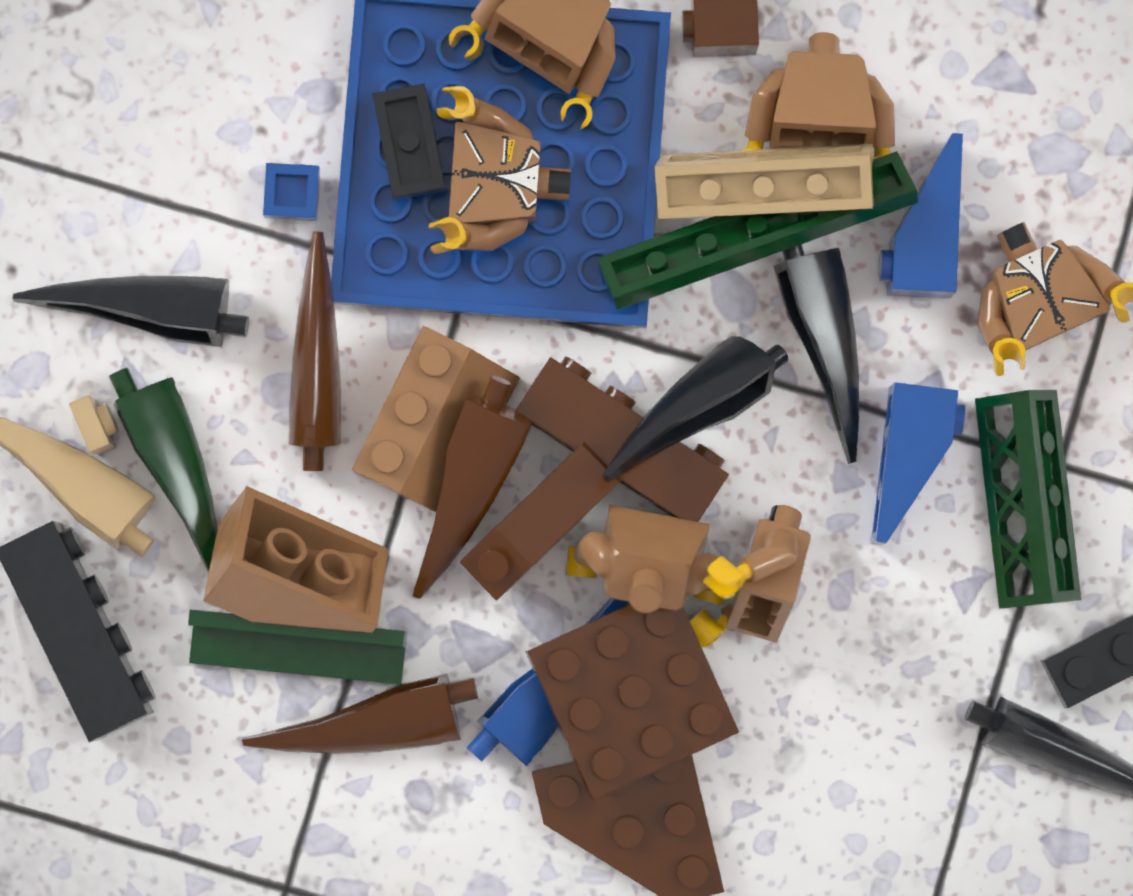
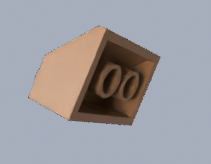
[352,325,520,513]

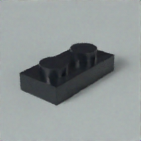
[372,83,446,201]
[1040,614,1133,708]

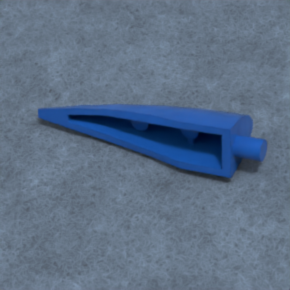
[466,598,629,767]

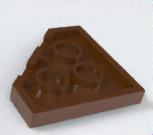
[531,755,724,896]

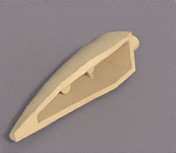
[0,417,156,557]

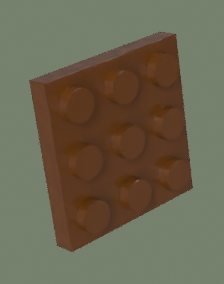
[525,604,740,800]

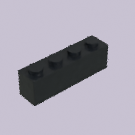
[0,521,156,743]

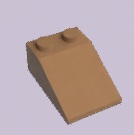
[203,486,389,633]

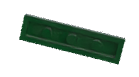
[975,390,1082,609]
[188,609,408,684]

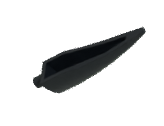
[773,244,859,464]
[12,276,249,347]
[603,336,789,482]
[965,696,1133,798]

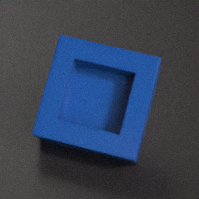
[263,163,321,221]

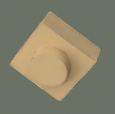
[69,395,119,456]

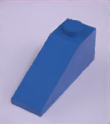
[878,133,963,298]
[871,382,965,545]

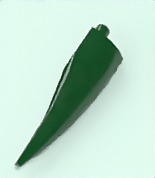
[109,367,218,574]

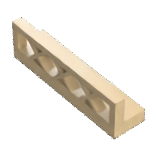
[654,144,874,219]

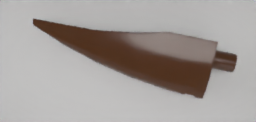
[288,231,341,471]
[412,376,532,599]
[242,674,478,754]

